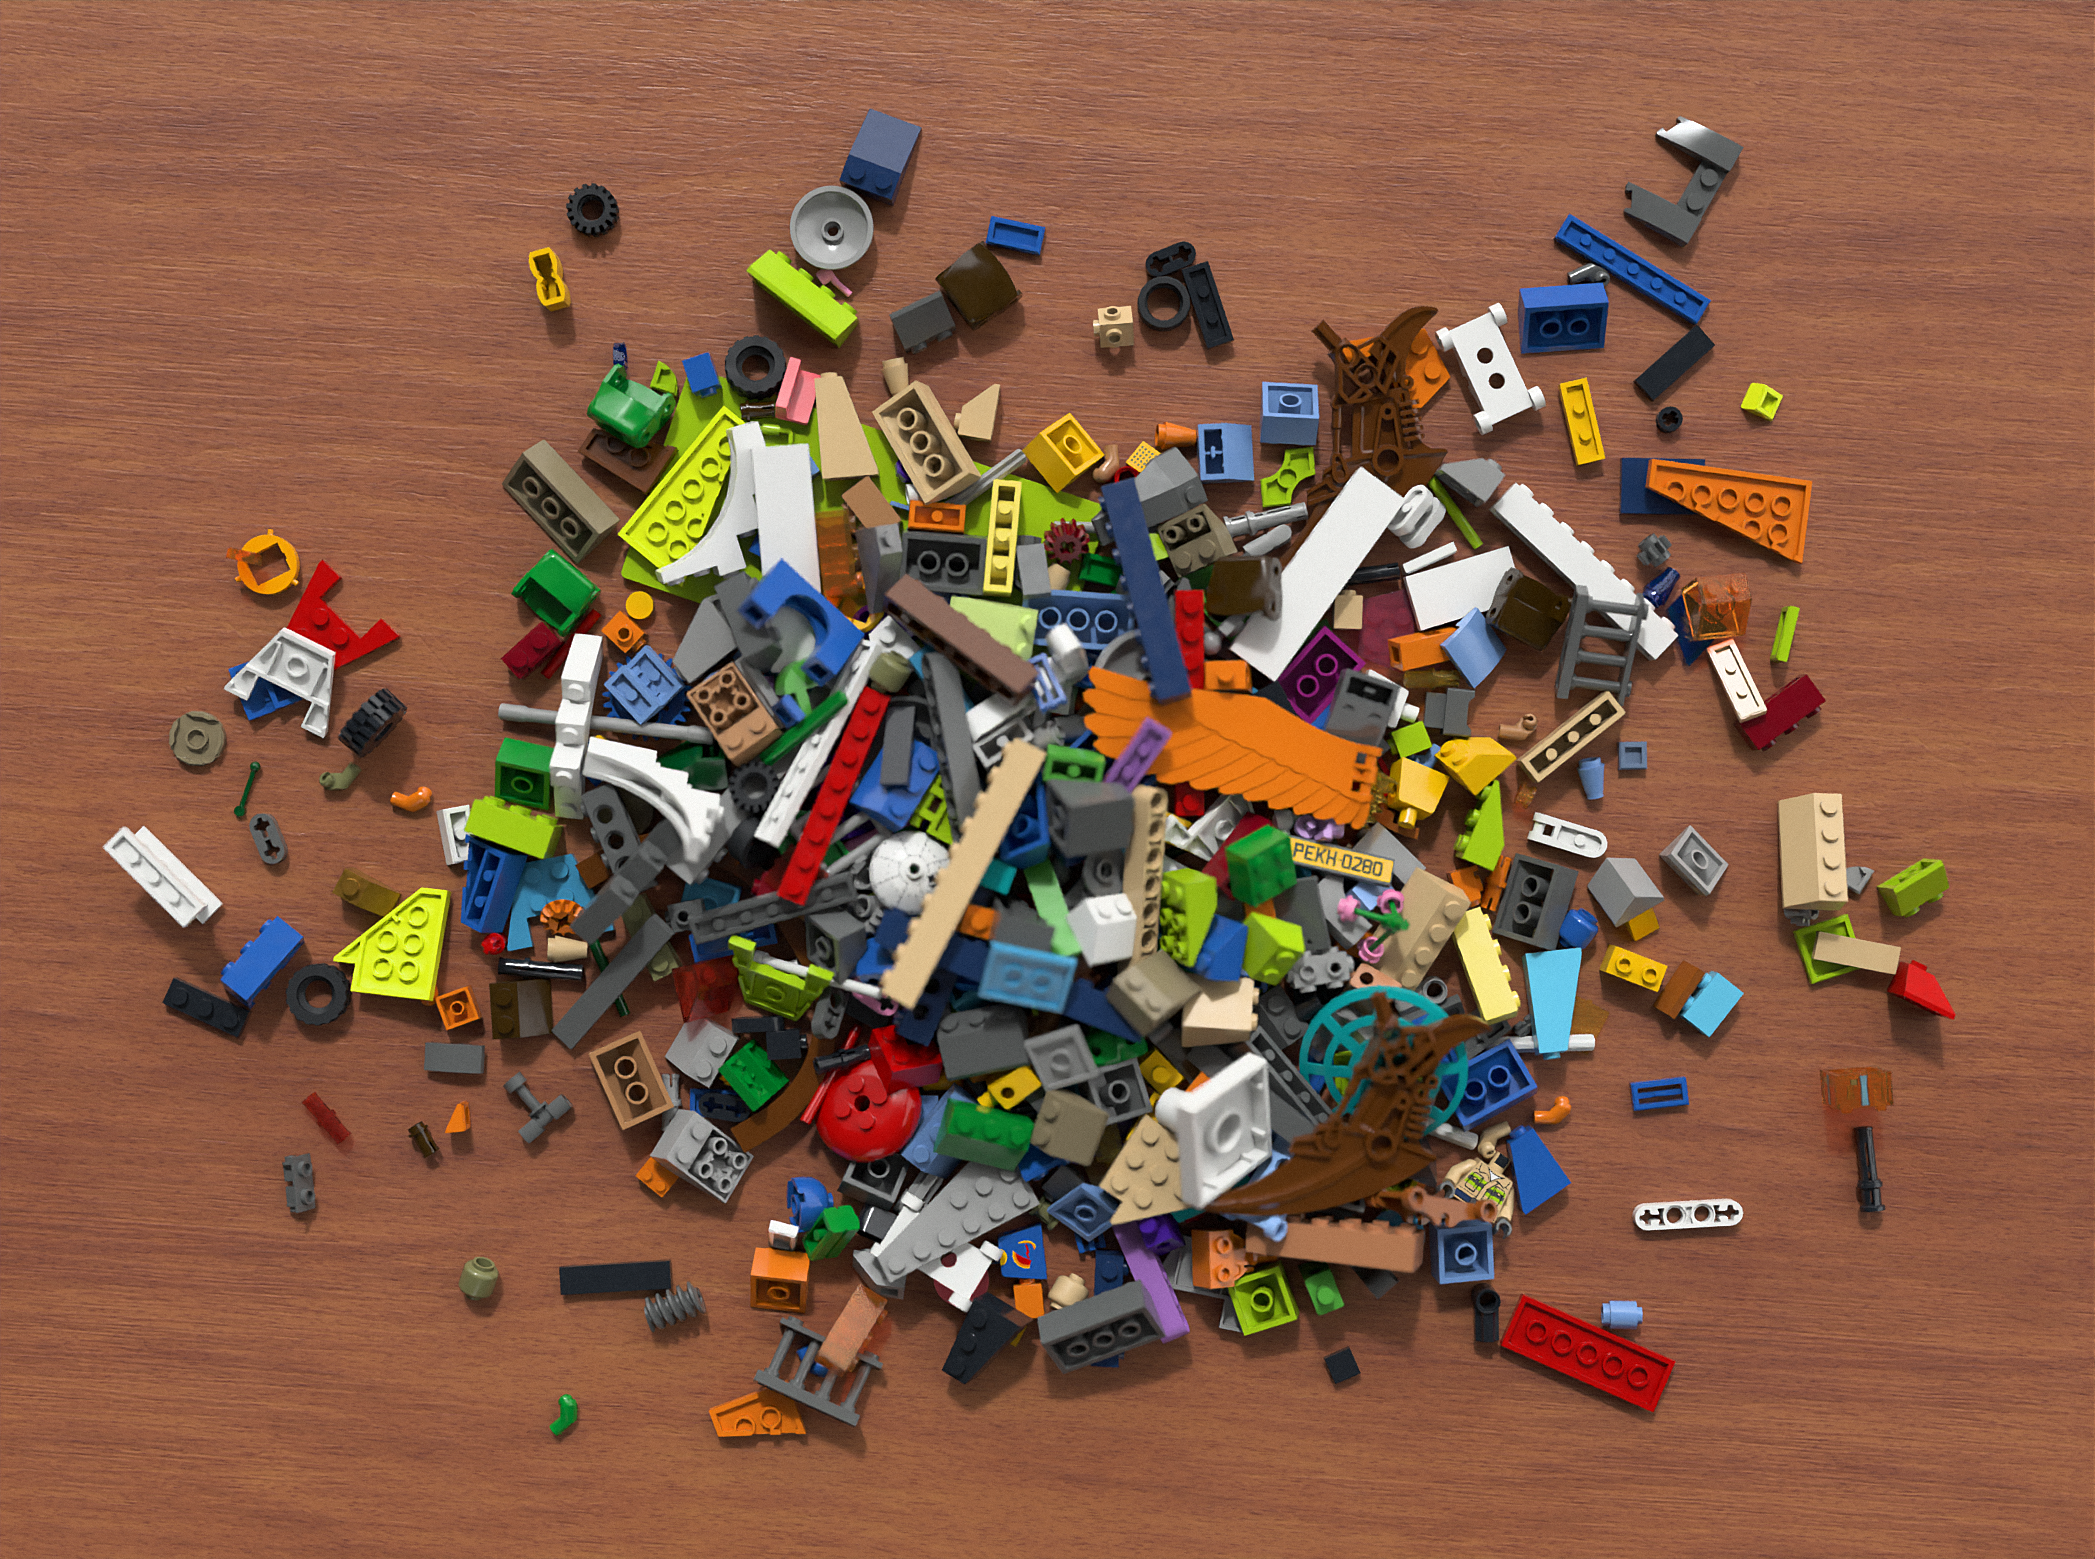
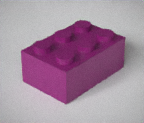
[1268,626,1366,724]

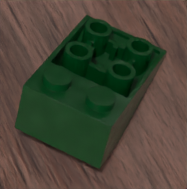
[655,739,731,791]

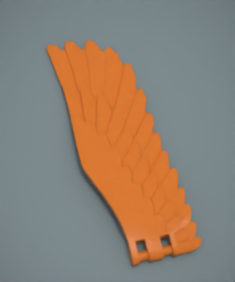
[1083,666,1382,829]

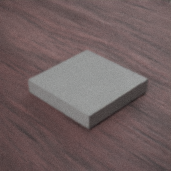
[1024,1024,1099,1092]

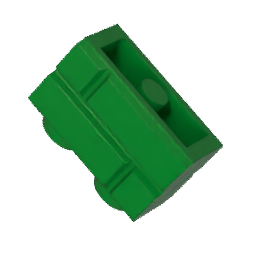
[802,1205,860,1261]

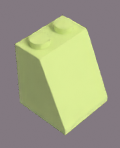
[950,596,1038,661]

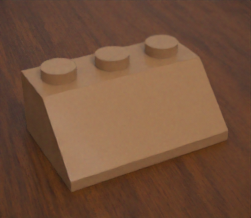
[588,1031,674,1130]

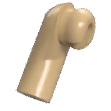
[1477,1121,1511,1158]

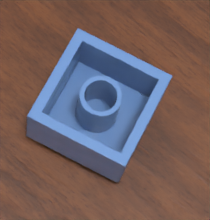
[1429,1220,1494,1284]

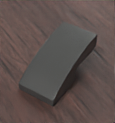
[424,1042,485,1074]

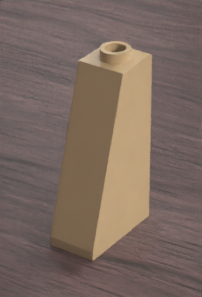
[814,372,880,482]

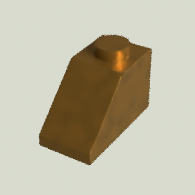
[332,867,401,917]

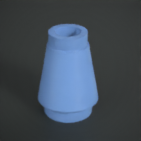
[1577,757,1604,799]

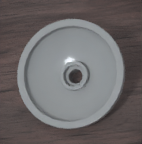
[790,186,874,270]

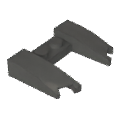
[1623,116,1744,247]

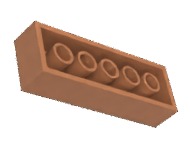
[1246,1212,1425,1272]

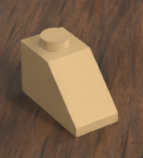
[954,384,1001,443]

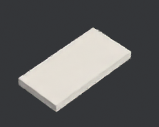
[1403,546,1515,631]

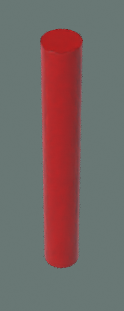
[541,609,602,679]

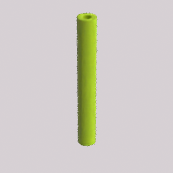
[1428,476,1483,550]

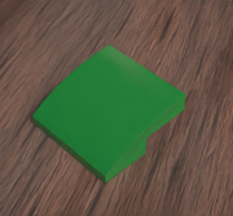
[717,1038,789,1112]

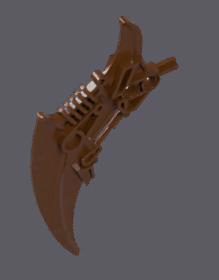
[1278,306,1448,572]
[1190,991,1492,1216]

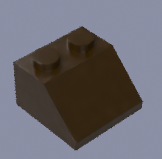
[489,978,554,1039]

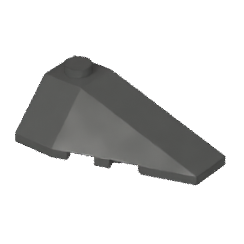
[1091,447,1208,546]

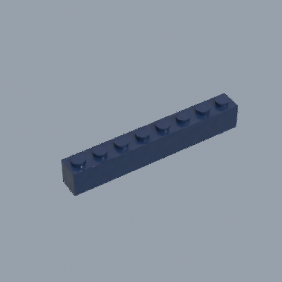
[1098,478,1193,706]

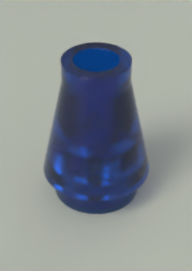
[1642,567,1681,608]

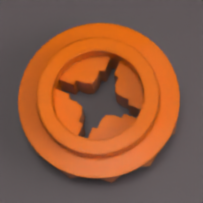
[540,899,583,937]

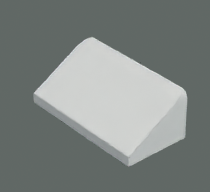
[437,805,471,865]

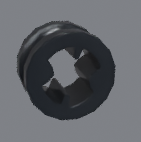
[1656,406,1683,433]

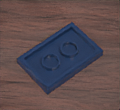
[1619,458,1705,515]

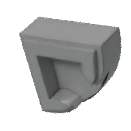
[1846,866,1874,894]

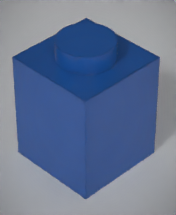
[682,352,722,398]

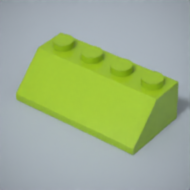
[746,250,859,348]

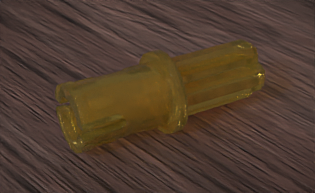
[1403,668,1460,690]

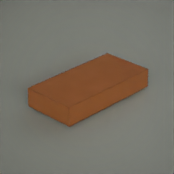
[1653,960,1705,1019]

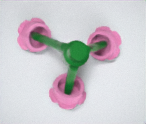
[1337,889,1409,964]

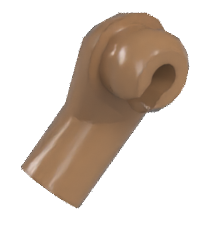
[1092,445,1120,483]
[1497,714,1538,741]

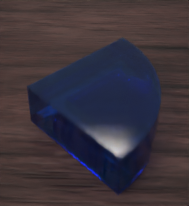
[613,342,628,370]

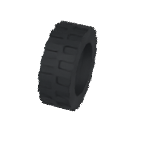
[725,335,786,401]
[285,963,352,1026]

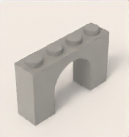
[1318,822,1426,950]

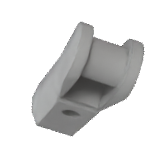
[1243,525,1292,556]

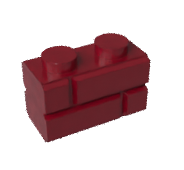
[501,621,565,680]

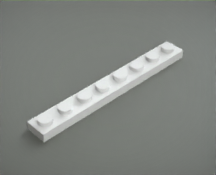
[754,639,884,847]

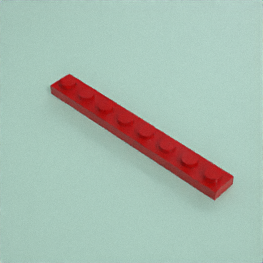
[1174,590,1204,816]
[777,686,892,906]

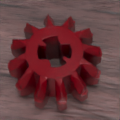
[1043,518,1090,566]

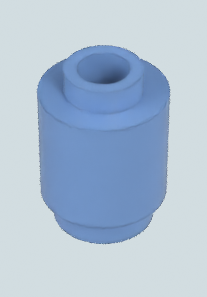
[1601,1301,1643,1329]

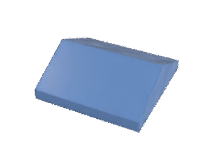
[1047,1183,1119,1242]

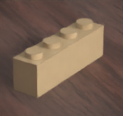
[1516,691,1626,783]

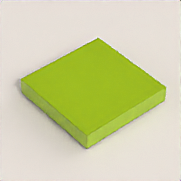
[1793,914,1860,984]

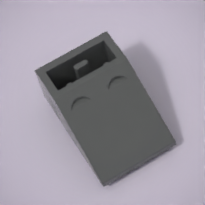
[1322,668,1401,764]

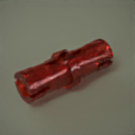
[302,1091,351,1145]

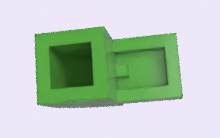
[775,657,818,718]

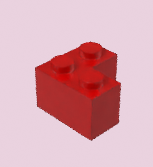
[868,1025,944,1093]

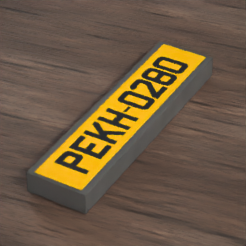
[1290,835,1395,888]

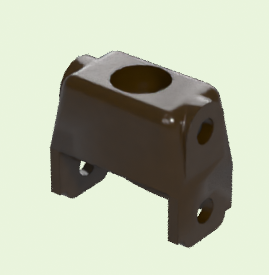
[935,241,1023,331]
[1205,555,1283,622]
[1486,567,1572,651]

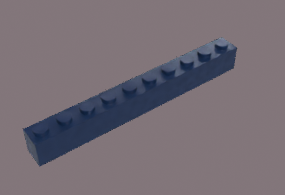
[873,907,1143,1043]

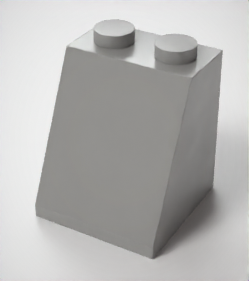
[673,594,739,683]

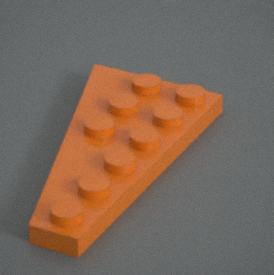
[1645,459,1812,564]

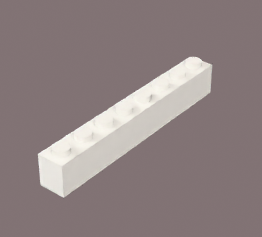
[1489,483,1678,661]

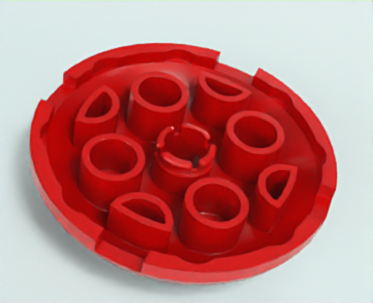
[814,1059,922,1163]

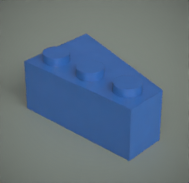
[461,834,528,933]
[220,916,305,1010]

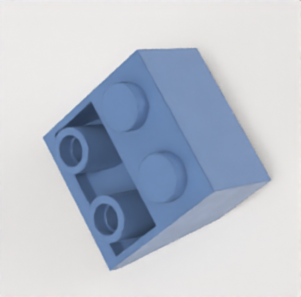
[1196,423,1254,484]

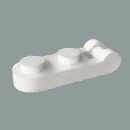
[1527,812,1607,858]

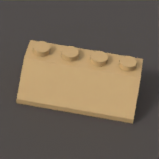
[872,381,982,505]
[1777,793,1848,911]
[1359,867,1471,992]

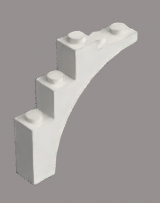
[655,421,766,586]
[550,633,603,820]
[582,737,723,862]

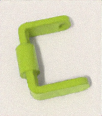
[760,423,794,445]

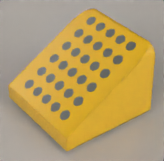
[1126,441,1161,474]

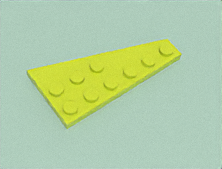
[618,406,745,588]

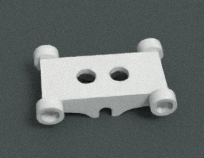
[1435,303,1546,435]
[870,1191,1004,1312]

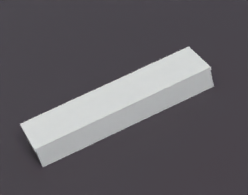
[751,444,821,673]
[1227,467,1406,682]

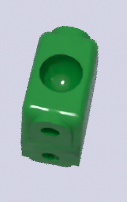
[587,364,676,448]
[511,549,601,637]
[1084,1025,1149,1068]

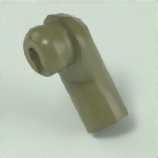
[319,762,362,791]

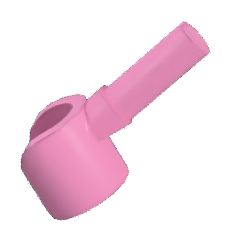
[816,269,852,297]

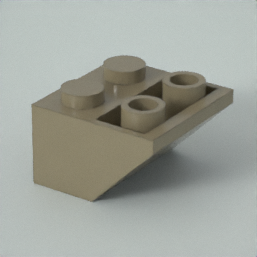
[1156,504,1238,578]

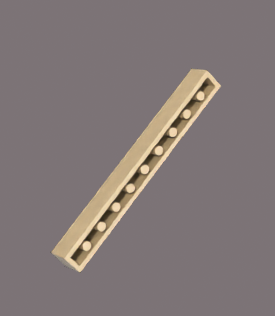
[879,738,1046,1008]

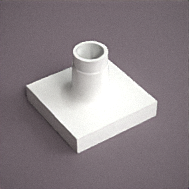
[1155,1053,1272,1208]

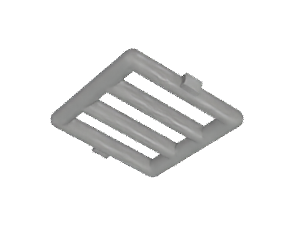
[788,763,893,878]

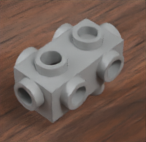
[1285,946,1354,992]

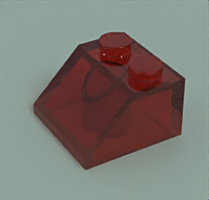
[672,955,740,1023]

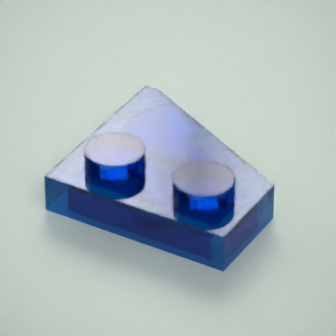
[1665,589,1727,666]

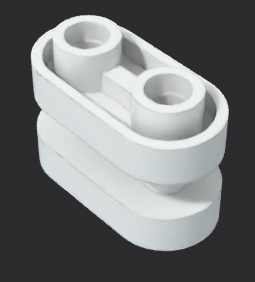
[1387,485,1446,548]

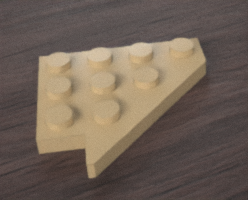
[1098,1114,1235,1224]

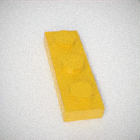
[1558,377,1605,466]

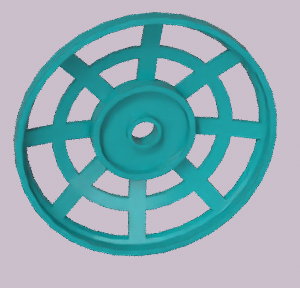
[1299,985,1469,1140]

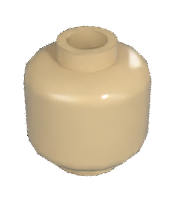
[1048,1273,1089,1310]

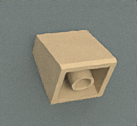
[1182,973,1259,1047]

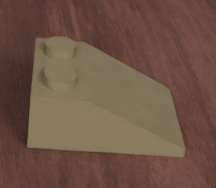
[1105,949,1202,1037]

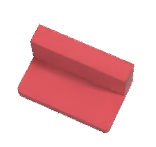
[775,357,821,426]

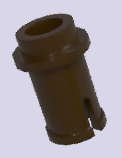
[740,400,775,422]
[407,1121,440,1158]

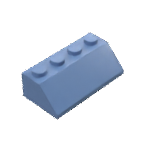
[1023,589,1135,650]

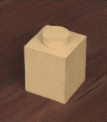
[1331,590,1363,631]

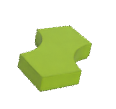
[1260,447,1316,508]

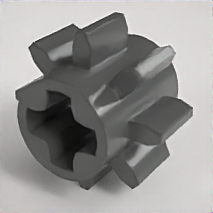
[1636,533,1672,567]

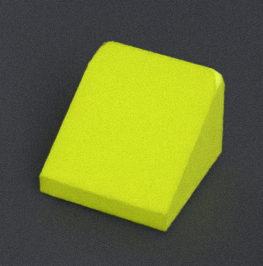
[1741,383,1783,421]

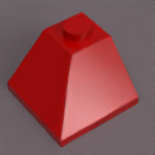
[1887,960,1956,1020]

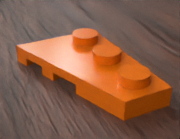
[709,1380,807,1437]

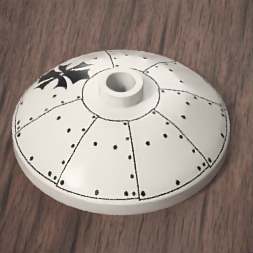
[869,831,951,915]

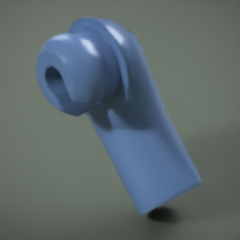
[1406,743,1441,769]

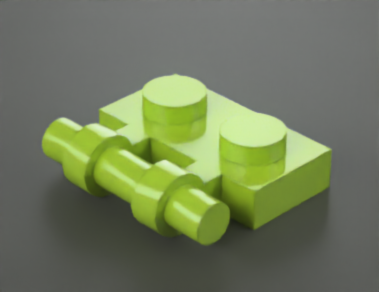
[909,774,954,845]

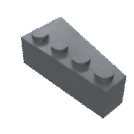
[987,890,1056,953]

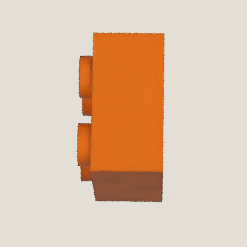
[435,985,482,1030]
[635,1157,679,1197]

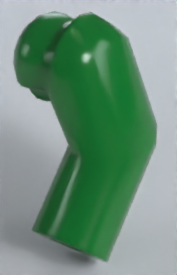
[549,1394,578,1436]

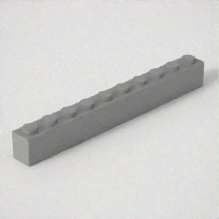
[665,654,873,886]

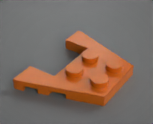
[1341,328,1450,426]

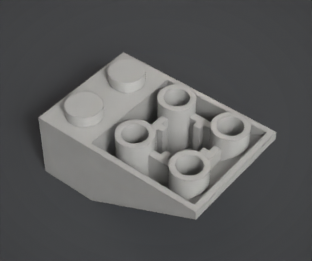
[650,1109,754,1204]

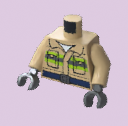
[1434,1151,1514,1240]

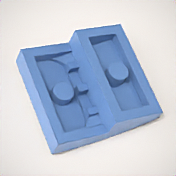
[1440,607,1507,688]
[604,646,686,725]

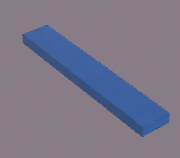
[1554,214,1711,325]

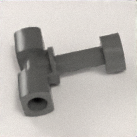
[503,1072,573,1144]

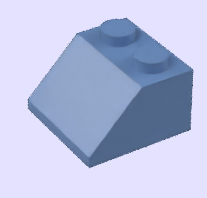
[1260,382,1319,446]

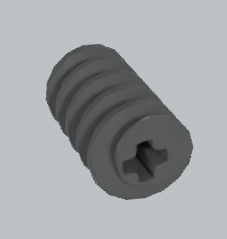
[644,1281,706,1332]

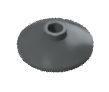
[1083,848,1125,898]

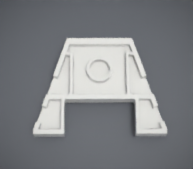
[224,627,335,738]
[1165,794,1255,861]

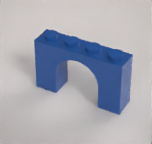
[737,558,865,687]

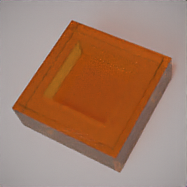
[226,547,263,566]

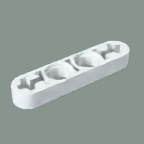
[1632,1199,1743,1230]

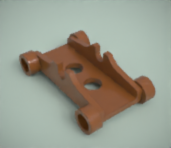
[1364,1187,1498,1227]

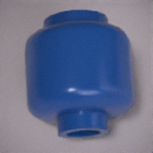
[1559,908,1598,949]

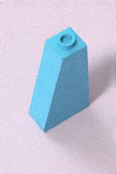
[1522,948,1582,1060]

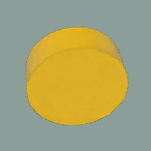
[626,591,655,620]

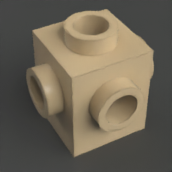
[1093,306,1134,348]

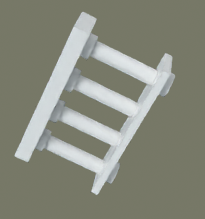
[103,826,223,927]

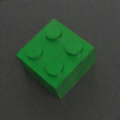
[1225,825,1297,907]

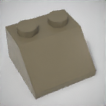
[1030,1089,1109,1166]

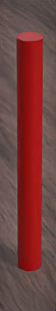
[800,1023,863,1125]

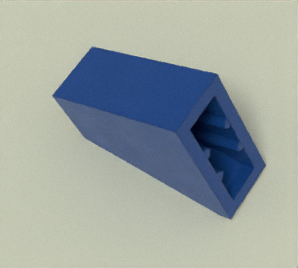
[1506,1125,1571,1215]

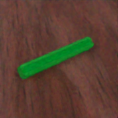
[759,690,849,767]

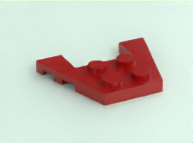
[287,560,401,671]

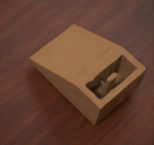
[686,662,784,768]

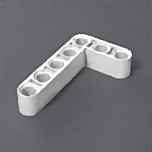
[966,625,1089,743]

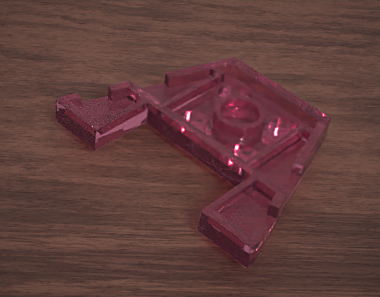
[1357,589,1441,688]

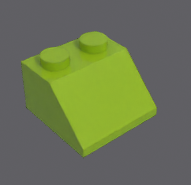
[1877,858,1949,918]
[1241,912,1305,986]
[1228,1260,1300,1336]

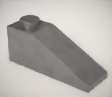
[855,523,902,614]

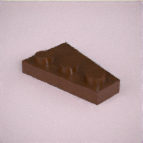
[578,428,679,496]

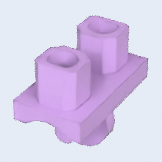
[1294,815,1345,844]

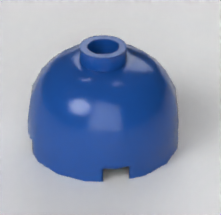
[786,1176,834,1233]

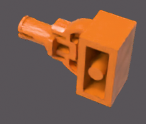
[1191,1228,1277,1289]

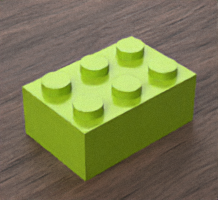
[464,795,564,859]

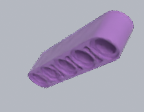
[1112,1220,1190,1344]

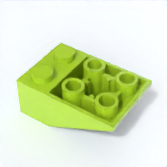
[1453,780,1504,871]
[1159,868,1217,967]

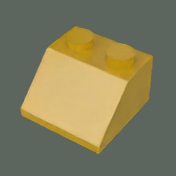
[1022,413,1105,493]
[1434,737,1517,795]

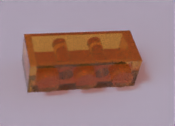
[814,509,863,599]
[814,1284,888,1377]

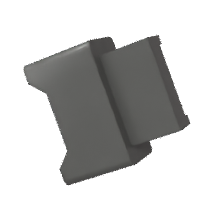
[1423,688,1475,737]

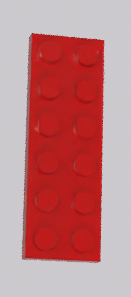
[1499,1293,1675,1412]

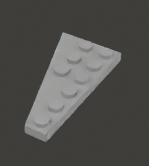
[877,1161,1039,1283]

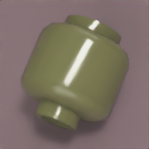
[869,650,911,694]
[458,1257,499,1300]

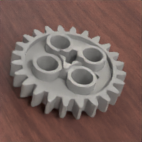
[839,850,889,937]

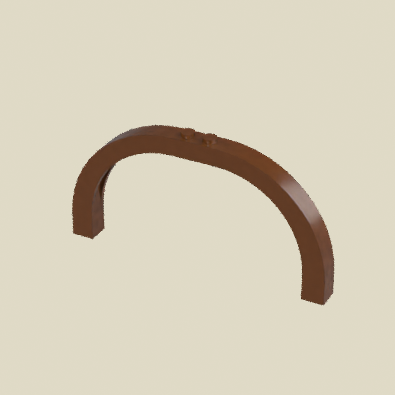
[575,833,838,1153]

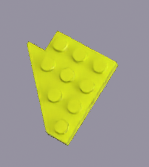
[333,887,451,1001]

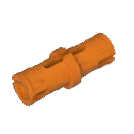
[1479,855,1513,912]

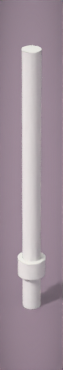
[753,950,882,999]

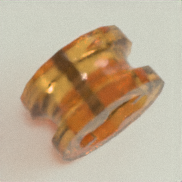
[1513,781,1537,809]

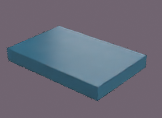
[978,942,1076,1013]

